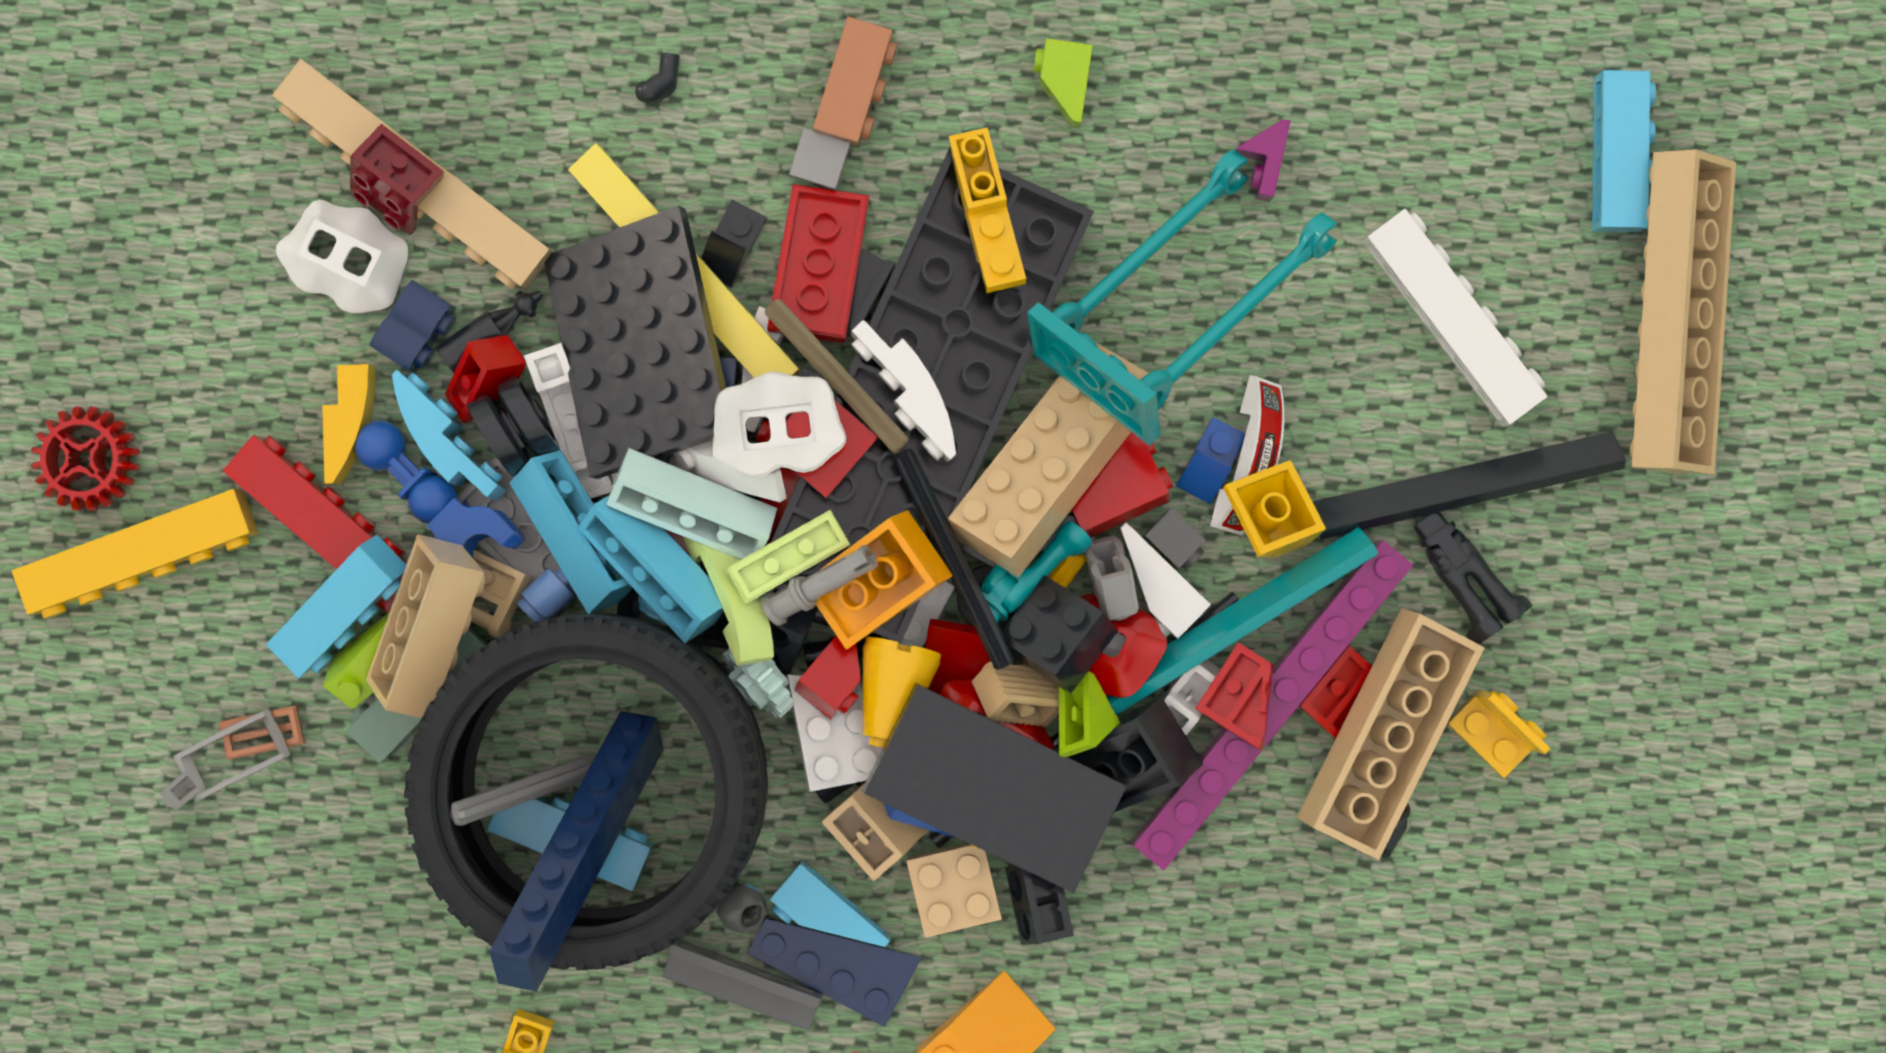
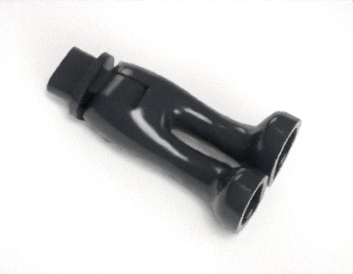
[1413,512,1533,644]

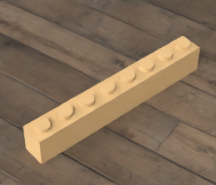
[272,58,553,290]

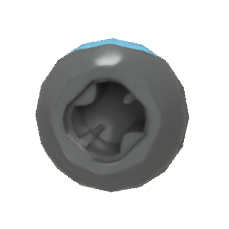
[717,883,766,933]

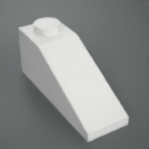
[674,440,786,502]
[1118,523,1211,638]

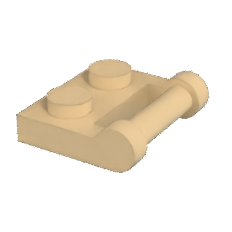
[470,550,531,639]

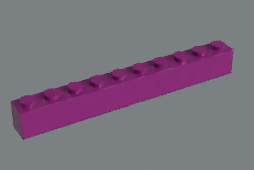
[1130,540,1413,871]

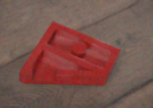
[1195,642,1274,751]
[1298,645,1372,740]

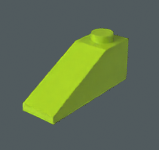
[322,612,390,709]

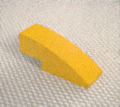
[322,364,376,485]

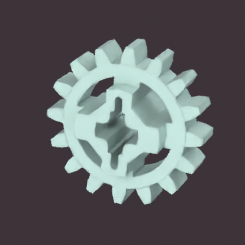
[722,648,794,718]

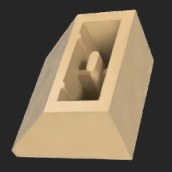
[821,780,928,882]

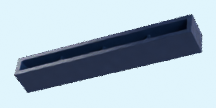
[489,711,663,992]

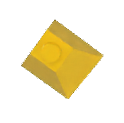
[1223,460,1326,558]

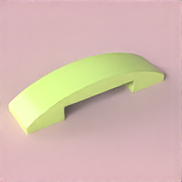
[682,536,774,666]

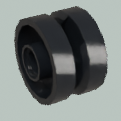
[467,375,560,477]

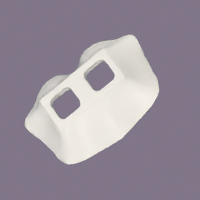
[276,200,408,313]
[712,372,847,478]

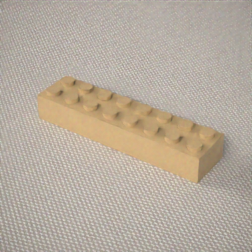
[1630,149,1736,475]

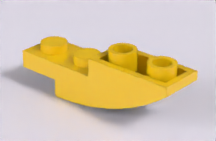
[949,127,1026,293]

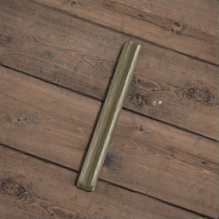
[764,299,909,453]

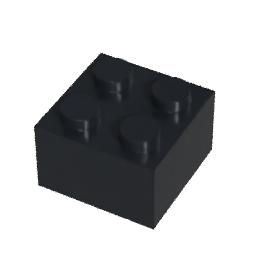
[1001,575,1118,694]

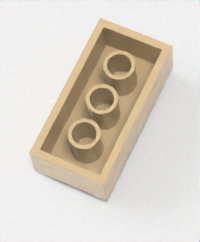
[366,534,485,718]

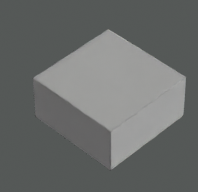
[789,128,851,190]

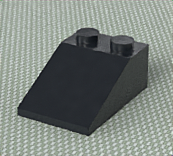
[1068,697,1203,812]

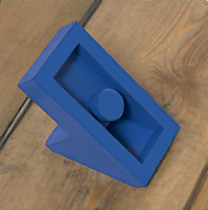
[1176,417,1245,504]

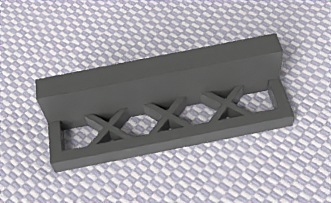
[662,940,822,1031]

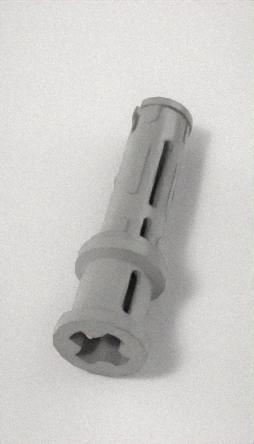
[761,545,878,626]

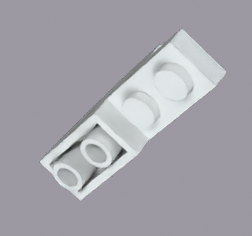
[851,320,956,462]

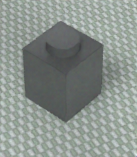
[1143,508,1206,569]

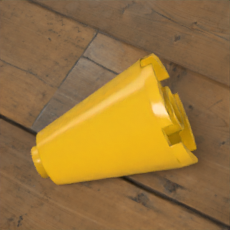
[862,637,941,748]

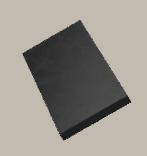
[862,683,1127,893]

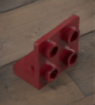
[350,124,444,235]

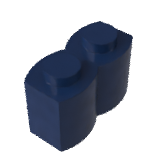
[369,280,456,372]

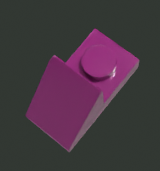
[1235,119,1291,202]

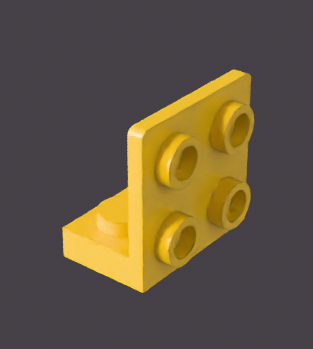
[1447,690,1550,778]

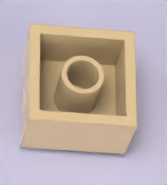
[906,842,1002,938]

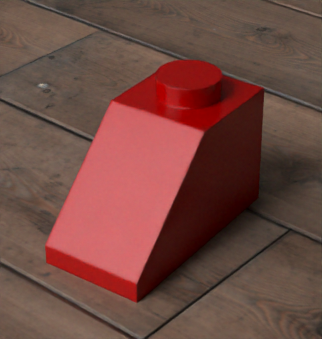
[445,335,526,423]
[794,635,861,720]

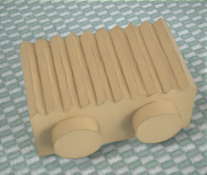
[972,661,1059,727]

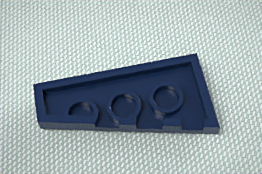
[747,917,922,1027]

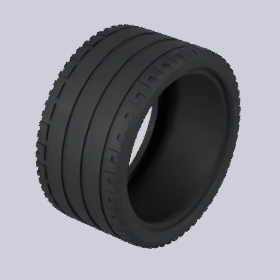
[404,613,768,970]

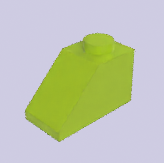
[1033,38,1093,129]

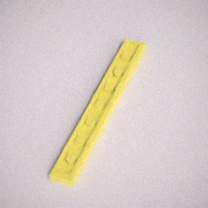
[568,143,802,378]

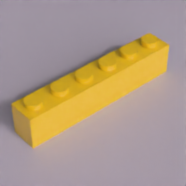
[11,489,259,619]

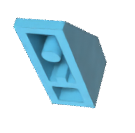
[770,860,891,947]

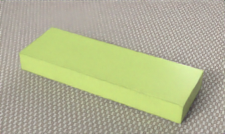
[725,510,850,605]

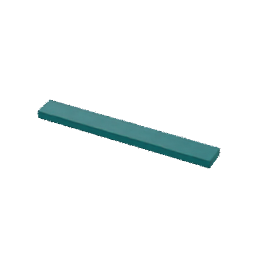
[1106,527,1379,715]

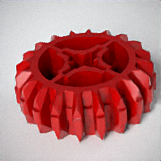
[30,406,140,511]

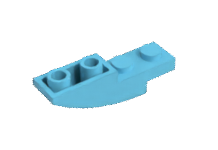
[392,370,507,501]

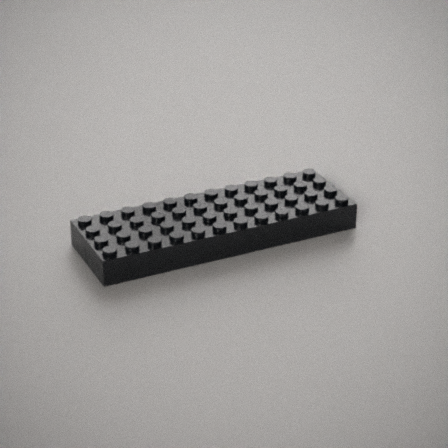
[771,147,1094,644]

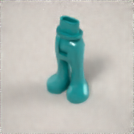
[966,521,1092,623]

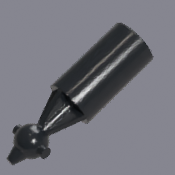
[436,291,543,373]

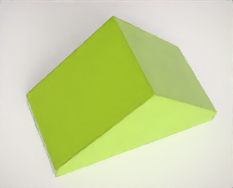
[1058,672,1120,758]

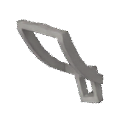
[160,709,290,811]

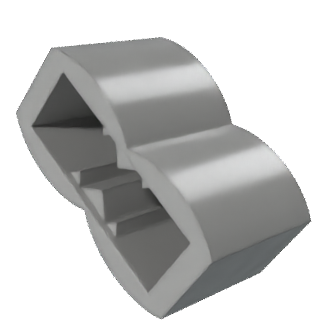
[1085,535,1139,620]

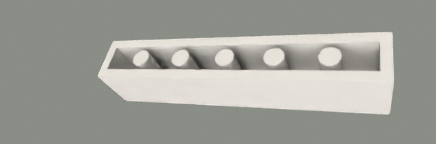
[1362,209,1548,427]

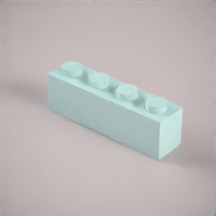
[606,448,777,560]

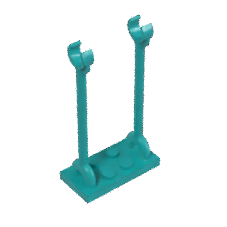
[1027,150,1337,446]

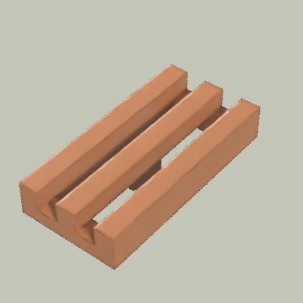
[219,705,306,760]

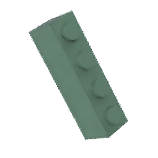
[345,625,489,764]

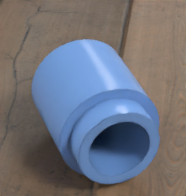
[517,568,576,622]

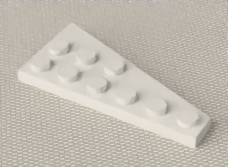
[786,675,978,792]

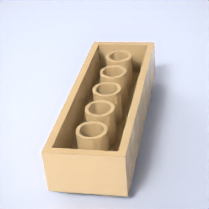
[948,342,1148,578]
[1297,608,1485,860]

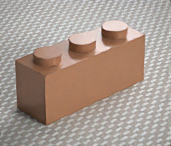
[813,16,898,148]

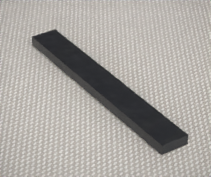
[1312,431,1626,540]

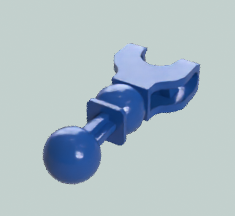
[355,421,525,558]

